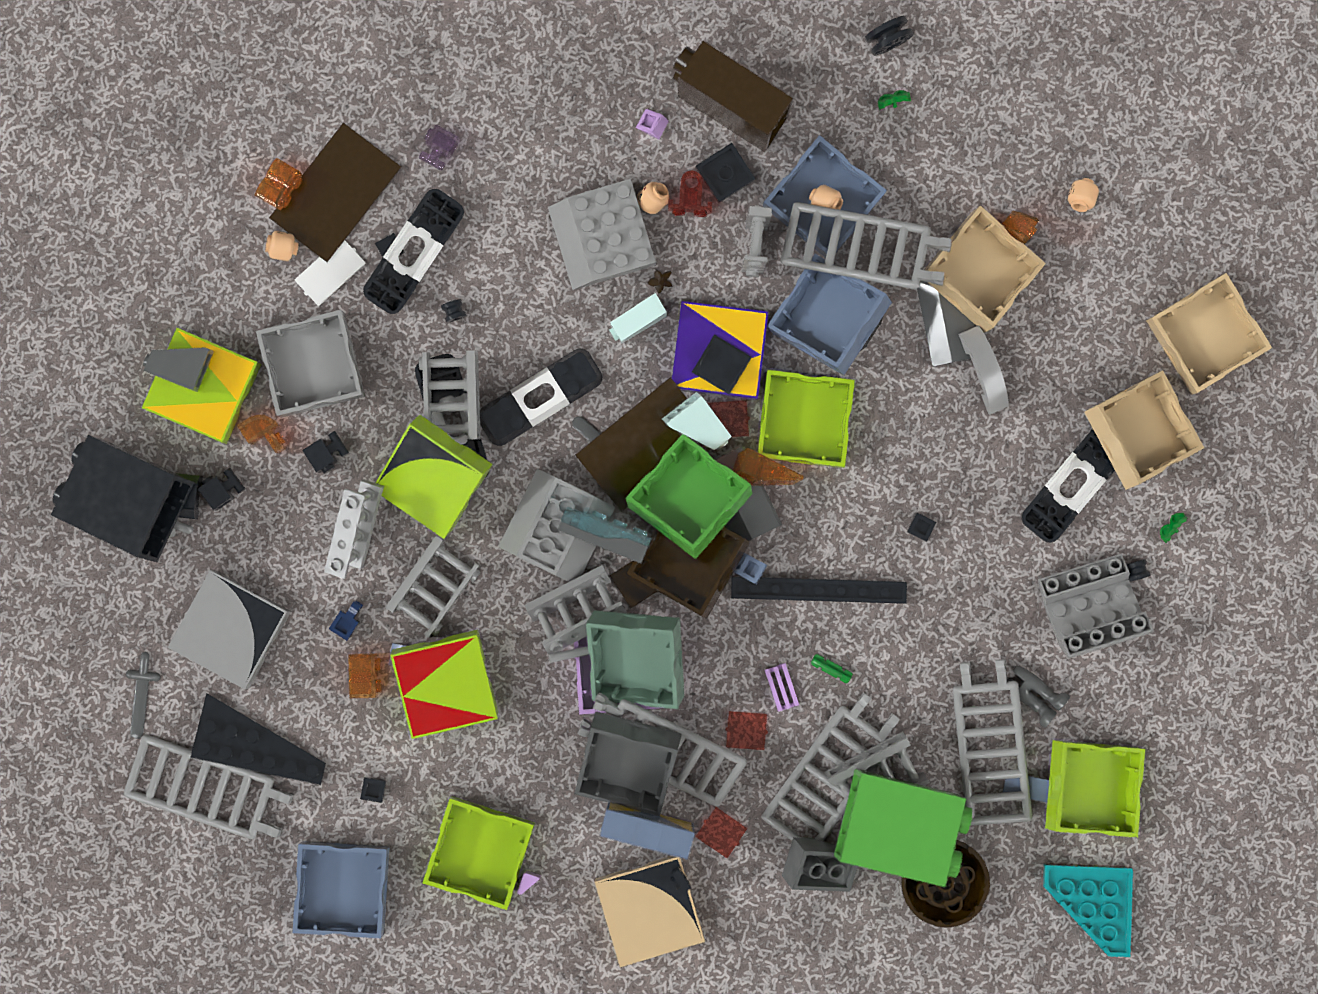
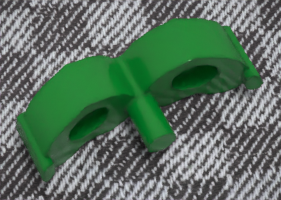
[878,90,911,110]
[1160,513,1188,543]

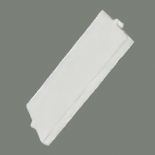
[295,240,366,306]

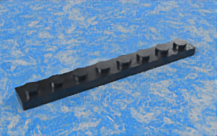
[731,577,907,604]

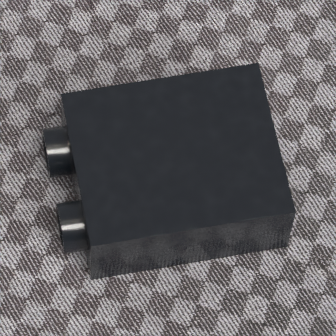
[51,435,195,563]

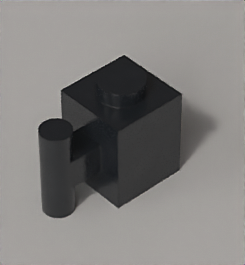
[302,431,349,474]
[198,468,245,511]

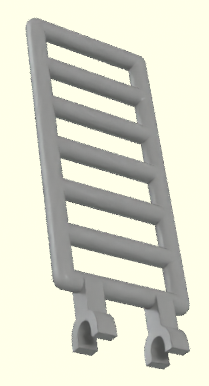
[780,202,952,289]
[953,659,1032,826]
[577,692,747,807]
[761,692,900,841]
[124,735,294,839]

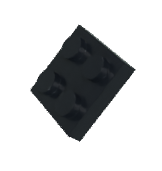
[695,143,756,203]

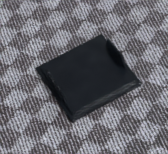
[692,335,752,395]

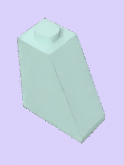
[609,293,667,343]
[662,392,732,450]

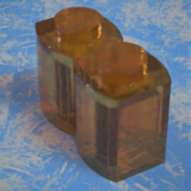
[254,158,302,211]
[348,653,382,698]

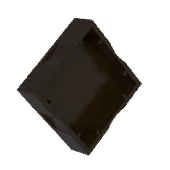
[627,527,750,619]

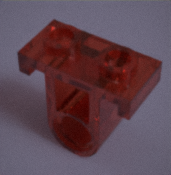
[668,170,712,217]

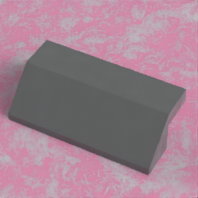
[917,281,976,367]
[715,446,782,541]

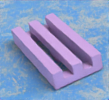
[765,663,799,712]

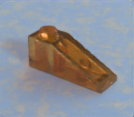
[733,448,804,486]

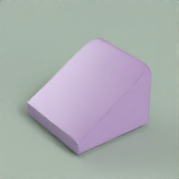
[636,109,669,140]
[517,870,541,895]

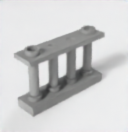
[741,206,772,277]
[419,350,481,439]
[324,479,384,579]
[385,536,481,638]
[524,565,627,654]
[825,732,930,800]

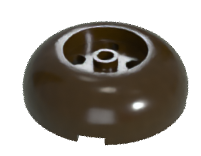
[901,840,990,928]

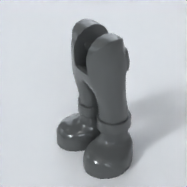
[1007,665,1070,728]

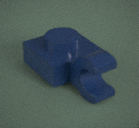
[329,601,363,641]

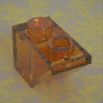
[1002,210,1040,244]

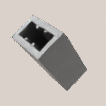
[143,348,214,392]

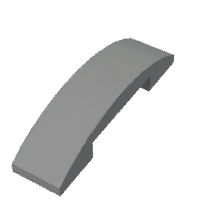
[958,325,1009,415]

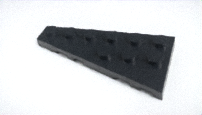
[190,693,326,786]

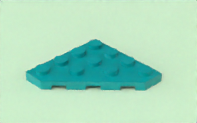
[1043,864,1133,957]

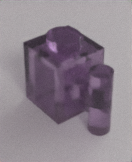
[419,125,460,171]

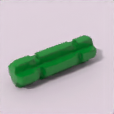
[811,654,853,683]

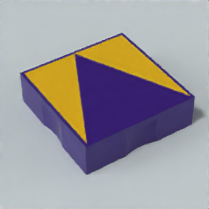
[672,301,769,401]

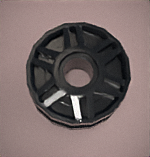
[865,15,914,56]

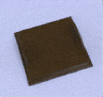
[610,560,658,608]

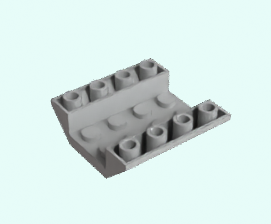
[498,469,615,582]
[1038,553,1154,659]

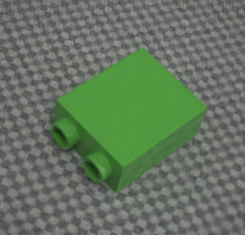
[834,769,972,887]

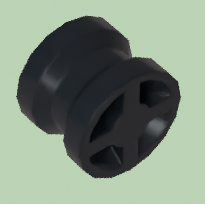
[441,299,467,323]
[1126,559,1151,582]

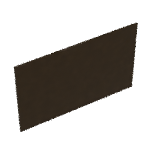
[269,123,401,262]
[575,377,704,512]

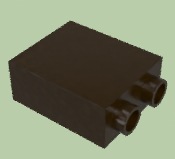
[673,41,793,153]

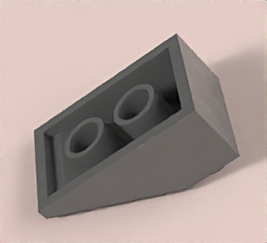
[782,837,858,892]

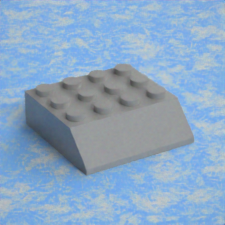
[548,179,656,290]

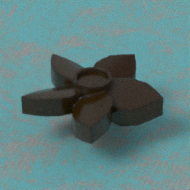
[647,269,673,294]

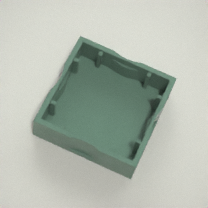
[586,611,685,709]

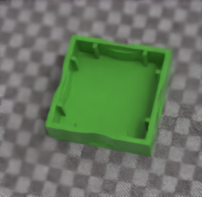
[626,434,752,559]

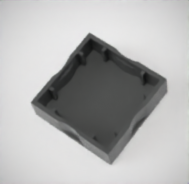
[574,711,682,816]

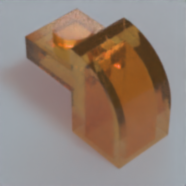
[237,415,286,454]

